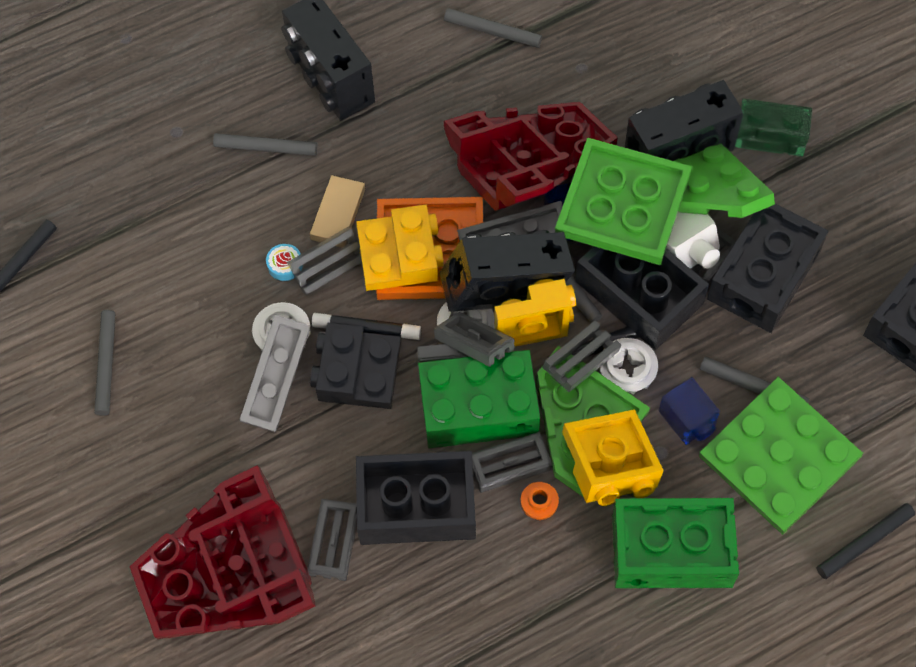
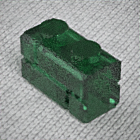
[735,98,812,156]

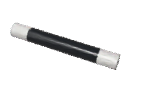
[312,313,421,340]

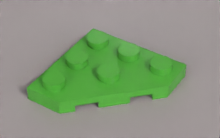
[675,144,775,218]
[536,345,650,498]

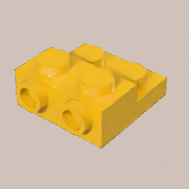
[356,204,444,291]
[494,279,576,347]
[562,409,664,506]

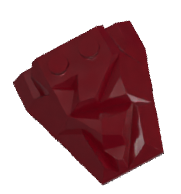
[444,102,618,211]
[129,465,316,639]

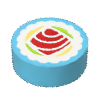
[266,244,303,281]

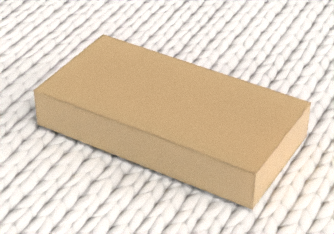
[310,175,365,248]

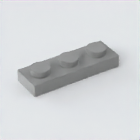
[240,315,310,433]

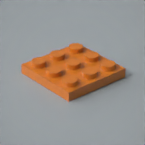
[376,197,483,300]

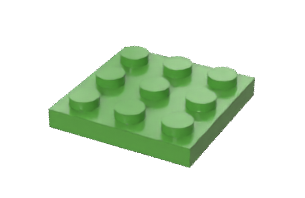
[555,138,692,265]
[699,377,863,535]

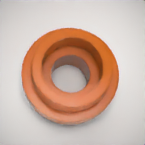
[520,482,559,520]

